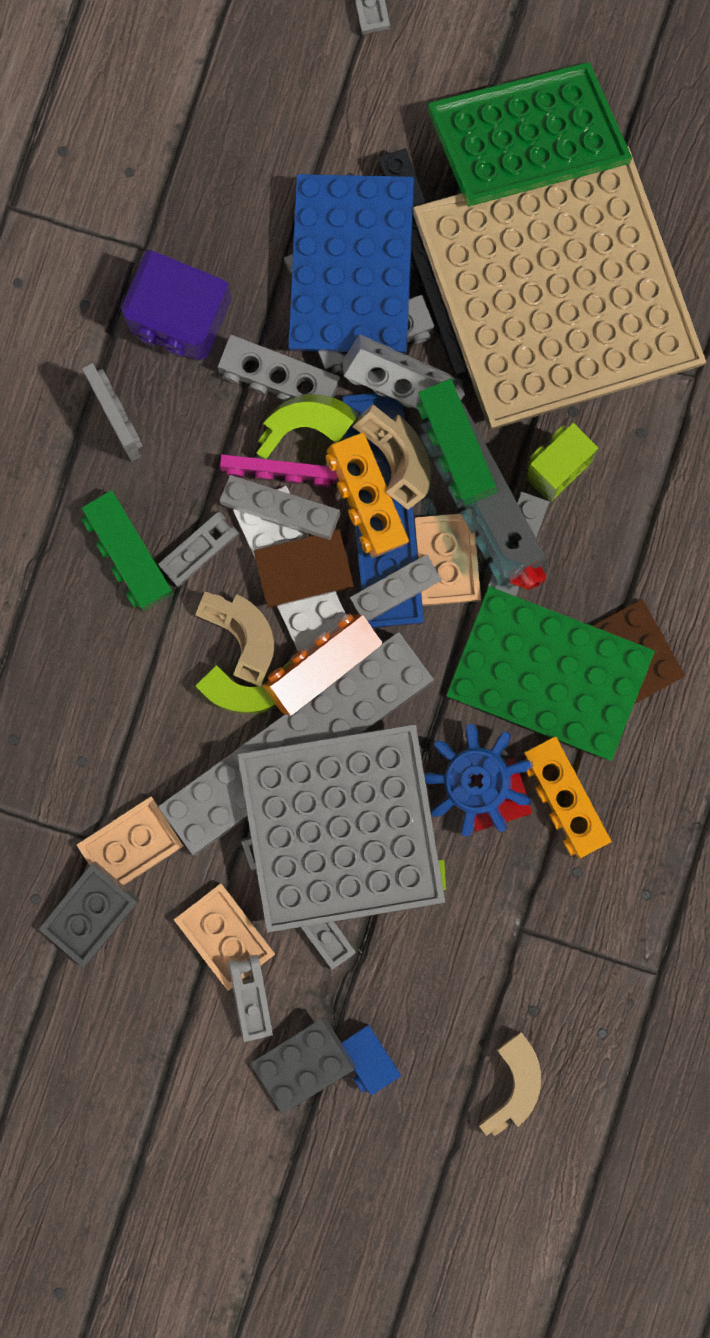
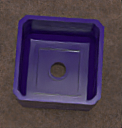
[121,250,232,361]

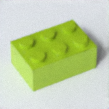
[525,422,599,503]

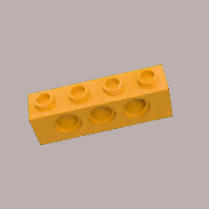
[326,432,409,558]
[523,736,612,859]

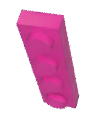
[220,455,338,487]

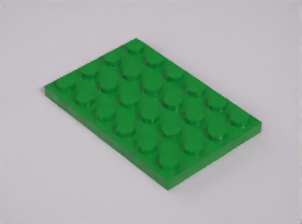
[427,62,632,207]
[446,586,655,761]

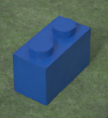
[341,1024,401,1096]

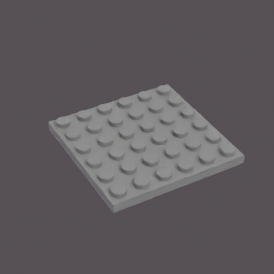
[238,724,445,933]

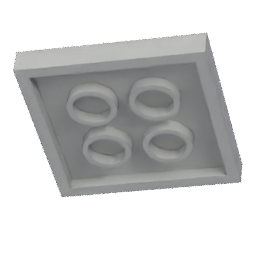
[82,363,143,462]

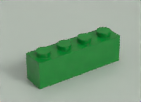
[416,378,499,506]
[81,490,173,612]

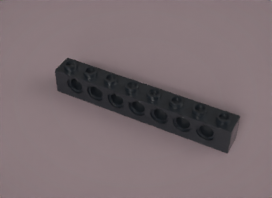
[378,148,470,379]

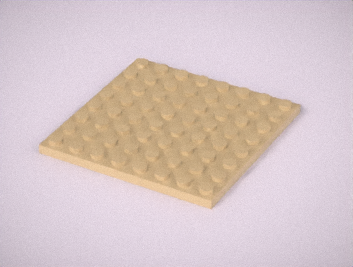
[412,146,706,430]

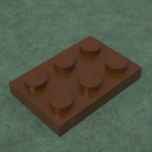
[594,599,686,704]

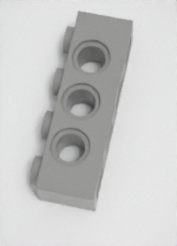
[316,295,434,375]
[342,334,465,409]
[218,335,340,403]

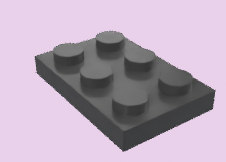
[39,861,140,968]
[251,1017,357,1114]

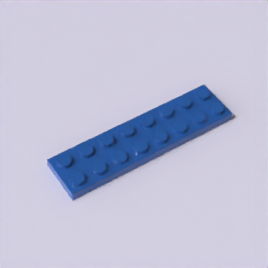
[343,393,424,628]

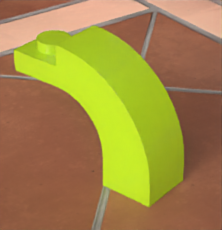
[257,394,359,459]
[196,660,292,715]

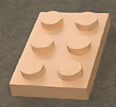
[414,513,481,606]
[77,796,184,885]
[174,883,275,991]

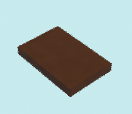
[254,529,354,609]

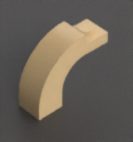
[352,405,431,510]
[196,591,274,687]
[478,1032,541,1136]

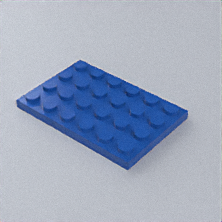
[289,174,415,354]

